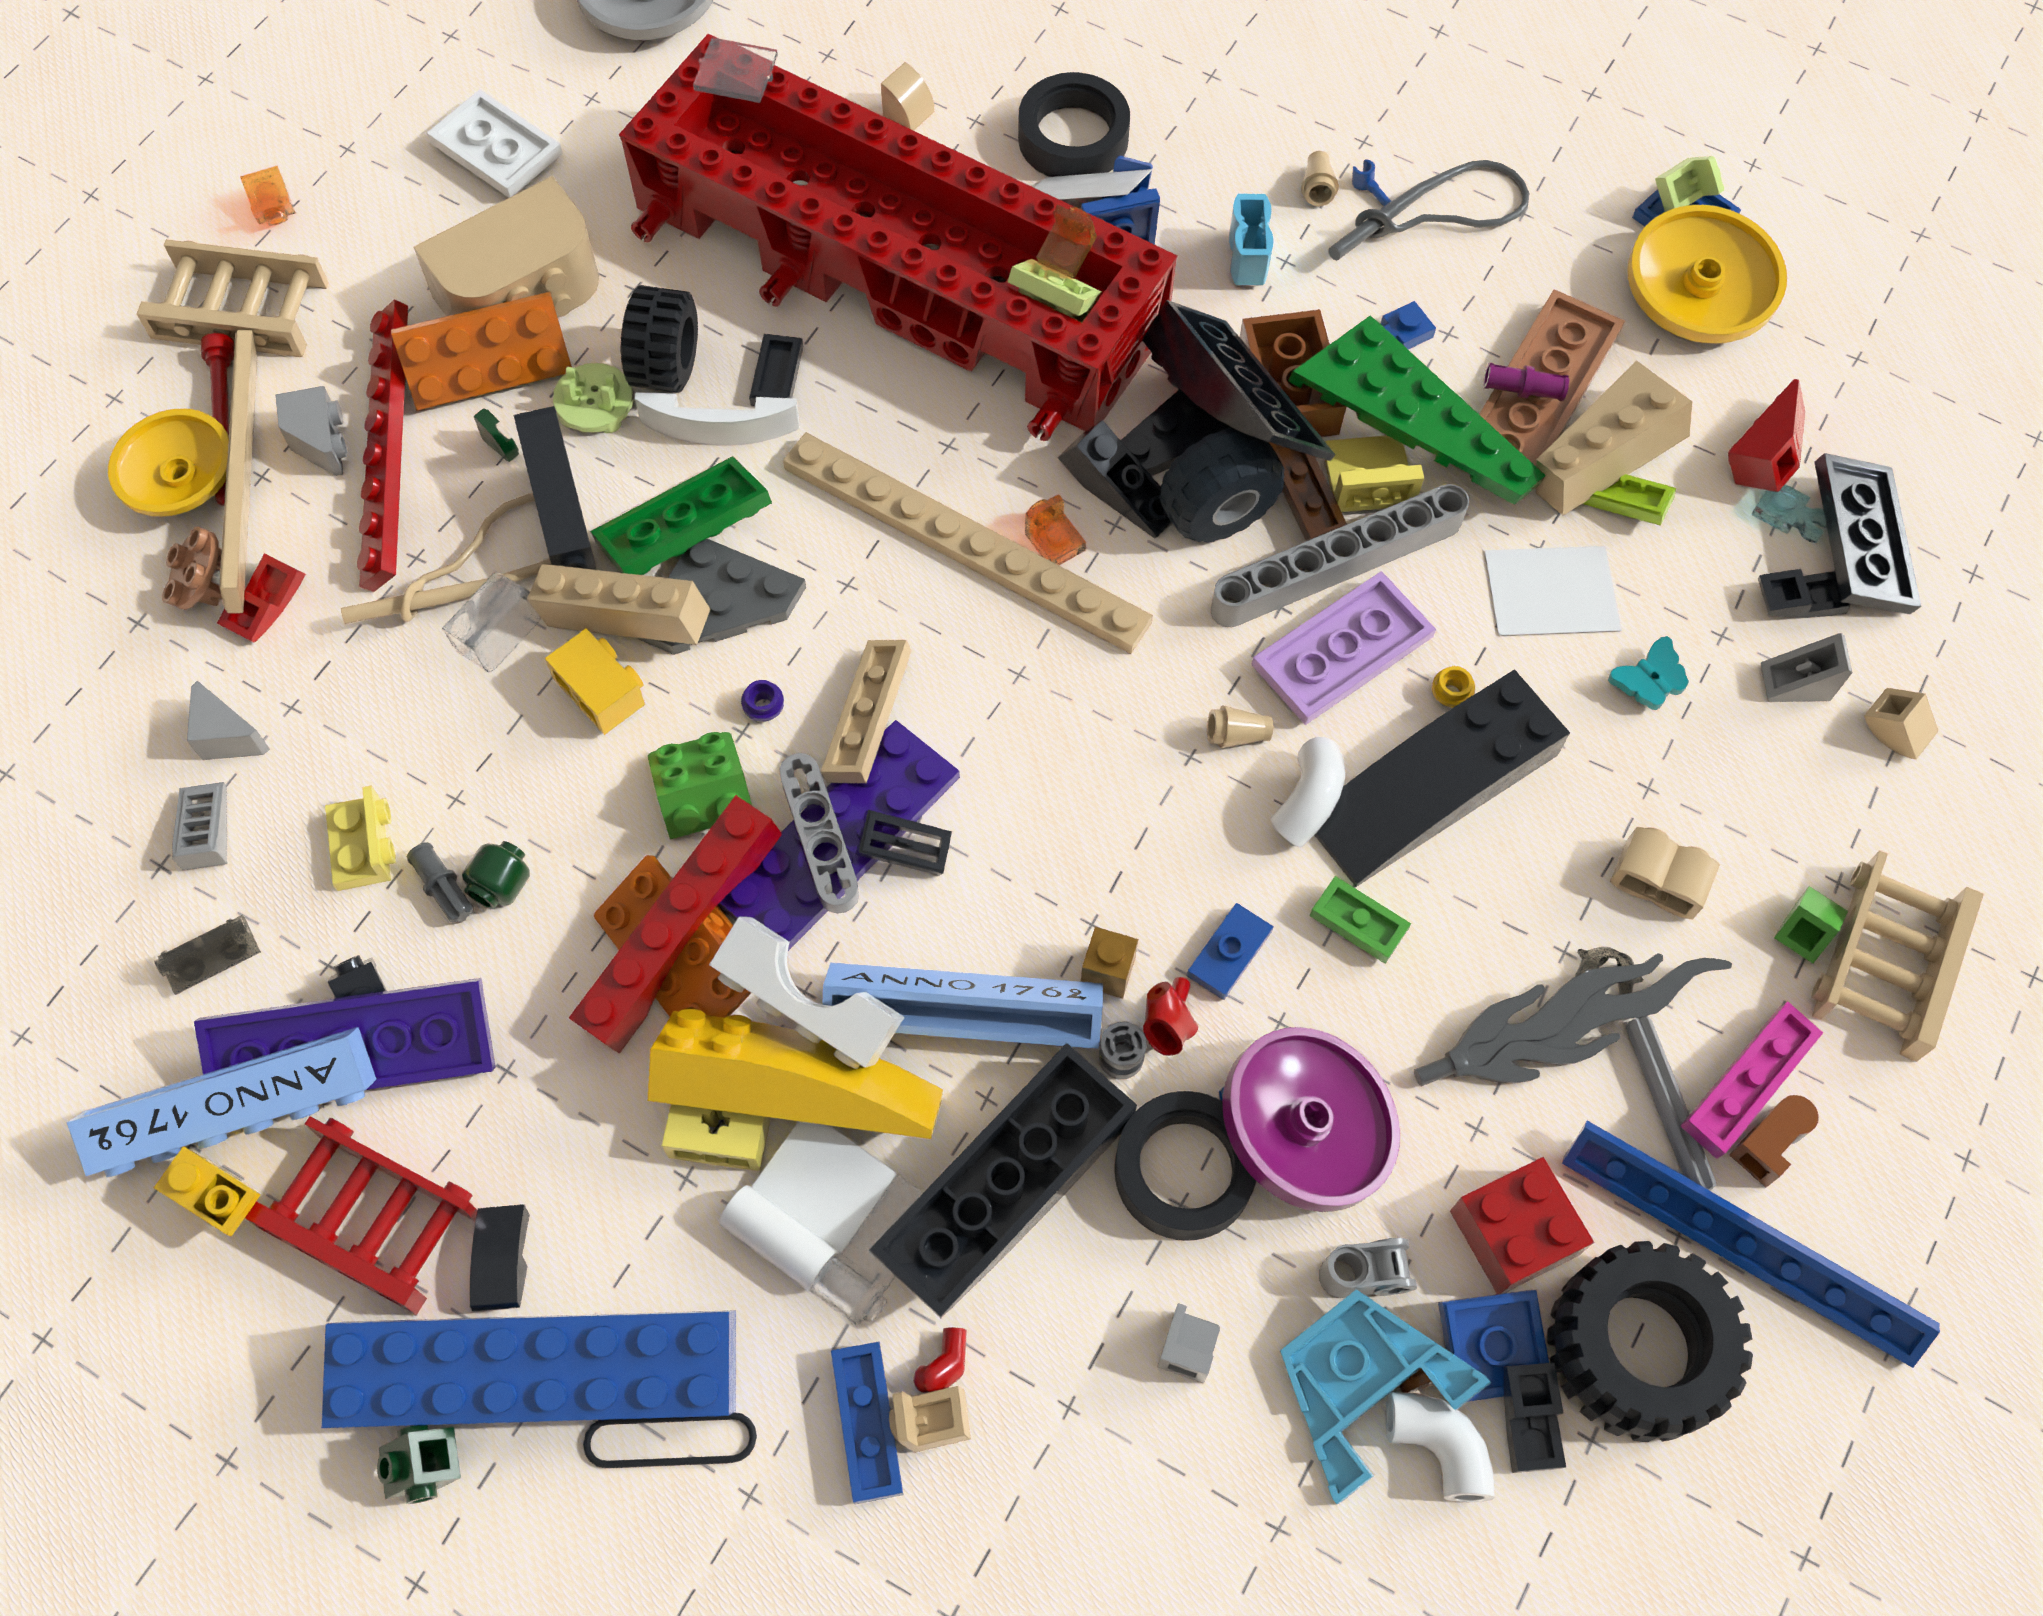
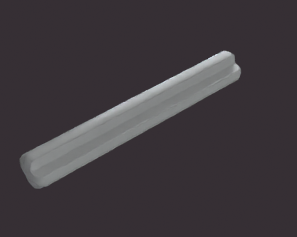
[1626,1016,1717,1191]

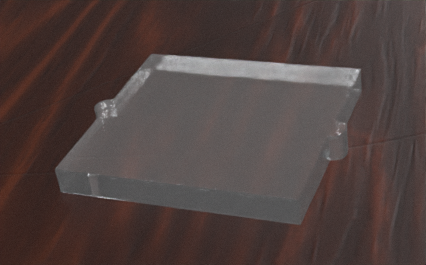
[693,37,778,103]

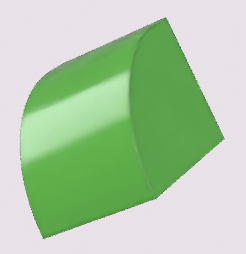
[1774,886,1848,964]

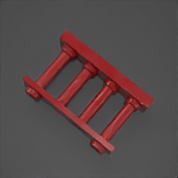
[245,1116,477,1316]

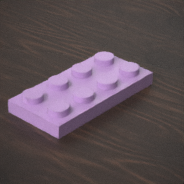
[1252,571,1436,725]

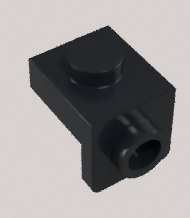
[328,955,387,998]

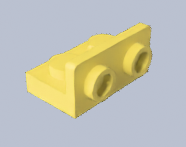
[325,785,396,891]

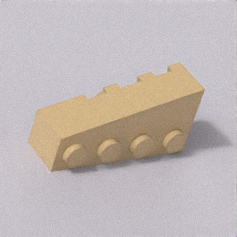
[1536,361,1693,515]

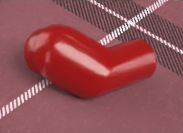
[913,1327,967,1393]

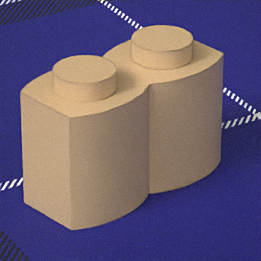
[1610,827,1720,920]

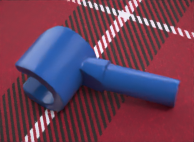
[1352,159,1391,206]

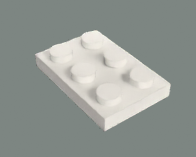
[427,89,563,198]

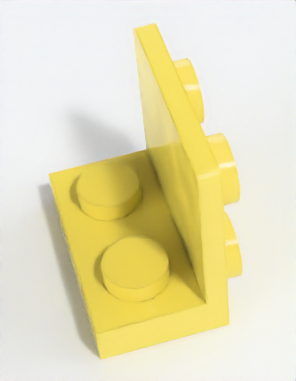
[1325,435,1424,512]

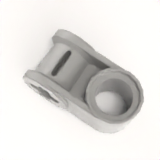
[1319,1238,1417,1298]

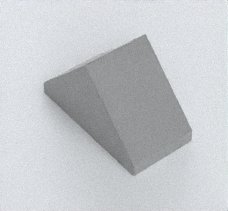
[1761,633,1853,702]
[187,681,270,760]

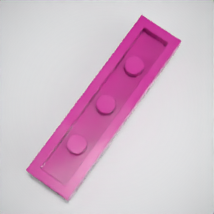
[1681,1001,1823,1159]

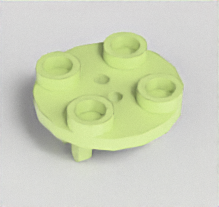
[553,363,633,433]

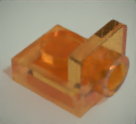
[1025,494,1086,565]

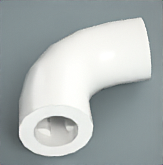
[1270,737,1346,848]
[1385,1392,1495,1502]

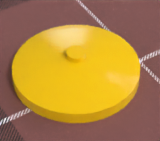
[1627,205,1787,343]

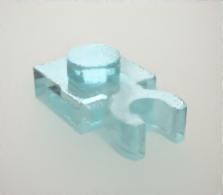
[1751,484,1827,543]

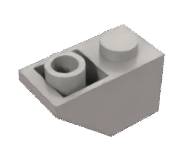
[275,386,347,476]

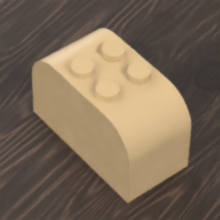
[413,176,599,317]

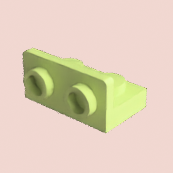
[1007,259,1102,322]

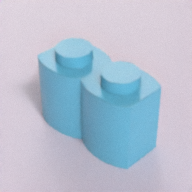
[1229,193,1274,285]

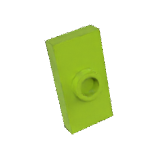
[1582,474,1676,526]

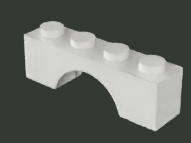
[709,917,905,1069]

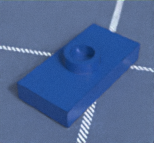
[1186,902,1274,1000]

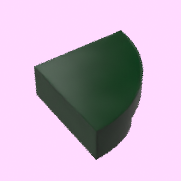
[473,408,519,462]

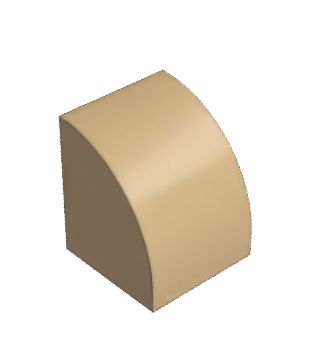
[881,62,935,131]
[1864,687,1938,760]

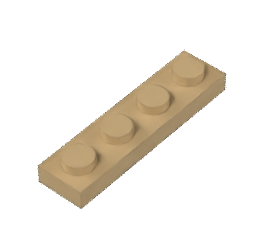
[821,640,911,783]

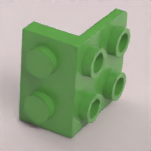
[648,732,752,840]

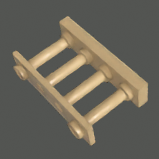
[136,239,329,357]
[1811,850,1984,1062]

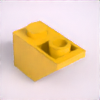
[153,1146,261,1237]

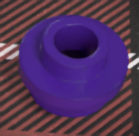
[741,680,784,722]

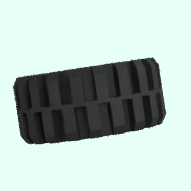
[1547,1241,1753,1442]

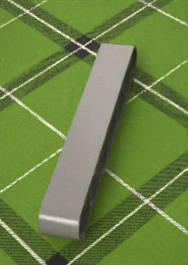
[1211,484,1469,628]

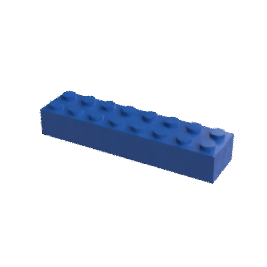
[321,1310,736,1428]

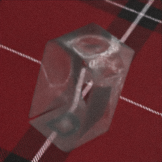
[442,571,541,672]

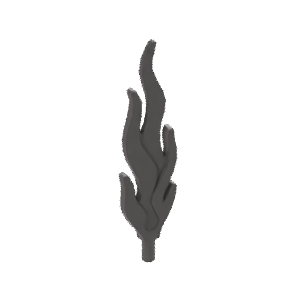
[1414,953,1732,1087]

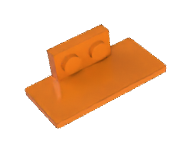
[594,855,751,1018]

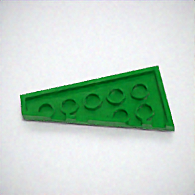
[1288,315,1546,505]

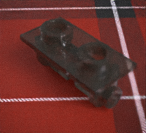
[154,915,261,995]

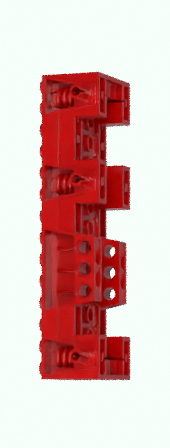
[619,34,1178,441]

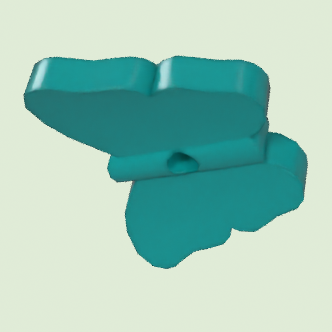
[1608,636,1689,710]

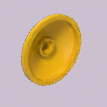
[108,409,229,517]

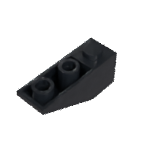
[1058,420,1172,539]

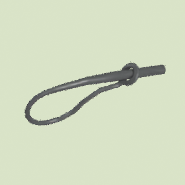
[1328,160,1530,261]

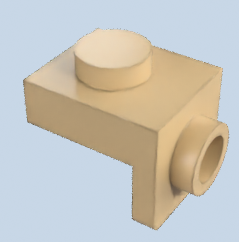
[889,1386,971,1453]

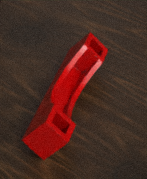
[569,795,782,1054]

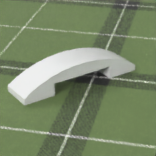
[635,392,800,446]

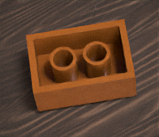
[1240,309,1347,437]

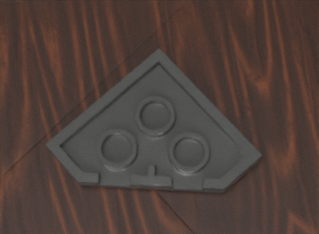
[637,539,806,655]

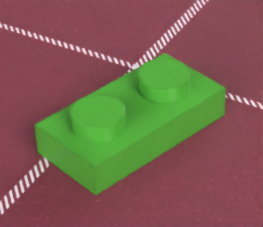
[1309,876,1412,964]

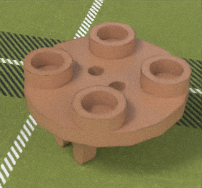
[162,527,222,610]

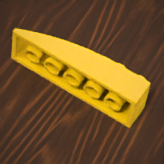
[647,1009,943,1139]

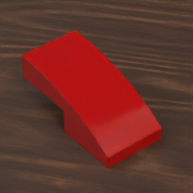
[217,553,306,643]

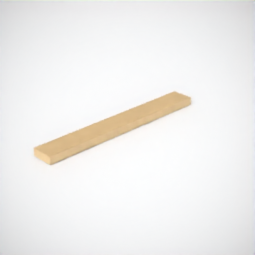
[219,330,257,613]

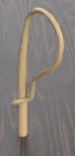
[341,493,551,624]

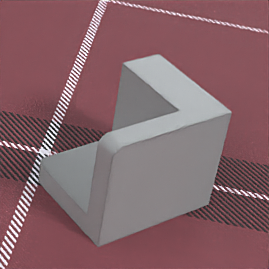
[1157,1303,1220,1383]

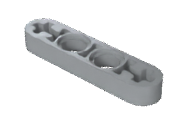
[779,753,859,914]

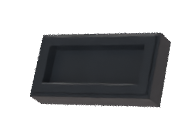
[749,334,804,406]

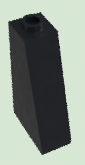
[513,406,597,570]

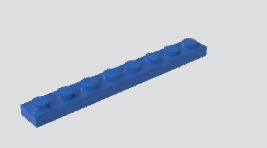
[1562,1120,1940,1368]

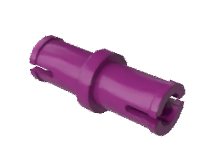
[1483,362,1569,401]

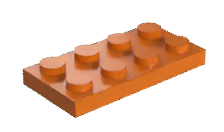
[391,292,572,410]

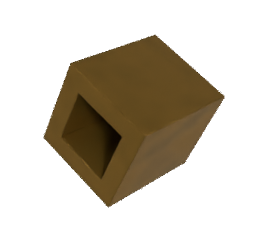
[1080,926,1139,999]

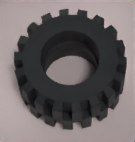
[620,285,698,393]

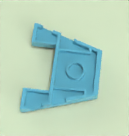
[1280,1289,1491,1504]

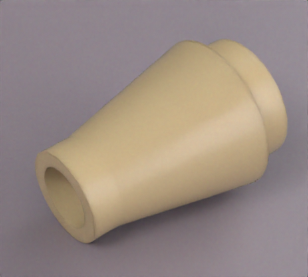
[1301,151,1339,206]
[1207,705,1273,748]

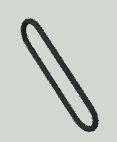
[583,1412,757,1468]

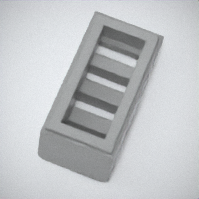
[172,782,227,871]

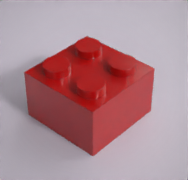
[1450,1157,1595,1294]

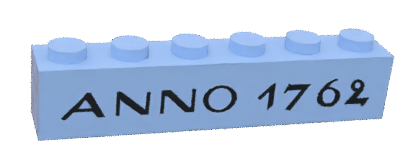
[822,962,1103,1049]
[67,1027,376,1177]

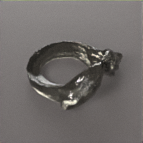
[1575,946,1644,995]

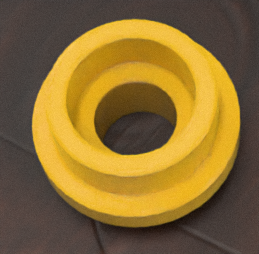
[1432,666,1475,708]

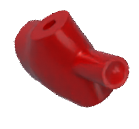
[1143,977,1199,1056]

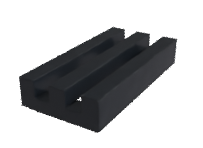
[856,810,952,876]

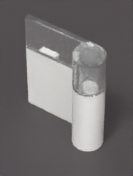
[718,1121,924,1326]

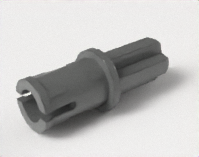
[406,842,473,923]

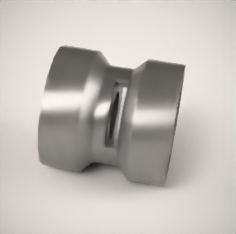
[1099,1022,1147,1080]

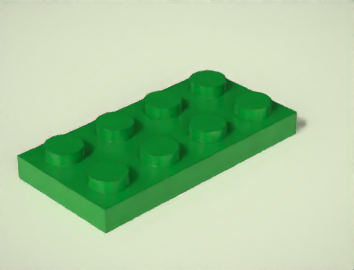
[590,456,772,575]

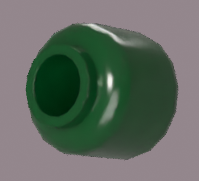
[462,841,530,909]

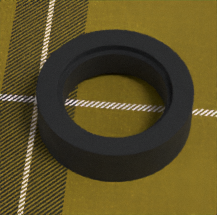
[1018,72,1130,177]
[1114,1091,1257,1241]

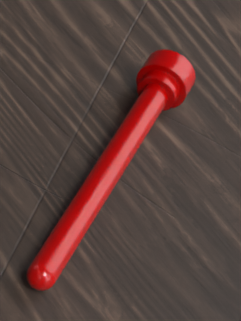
[201,333,235,506]

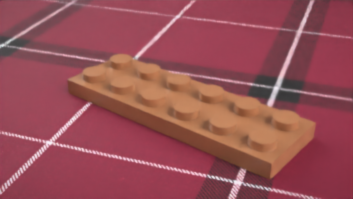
[1451,289,1625,499]

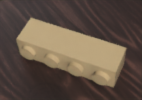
[527,564,710,645]

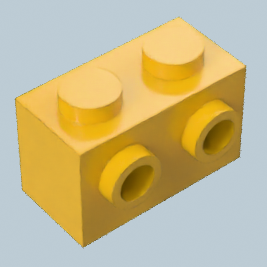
[545,628,645,735]

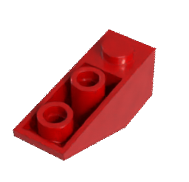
[1728,379,1805,492]

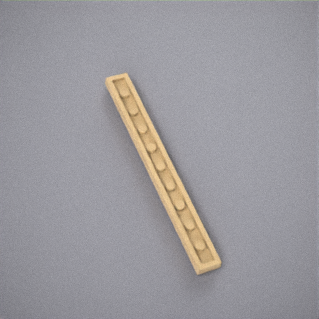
[783,432,1153,654]

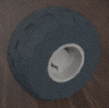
[1160,428,1285,543]

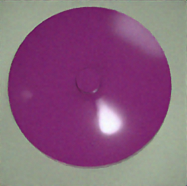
[1222,1027,1400,1212]

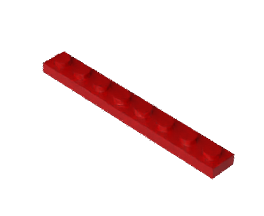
[357,299,408,592]

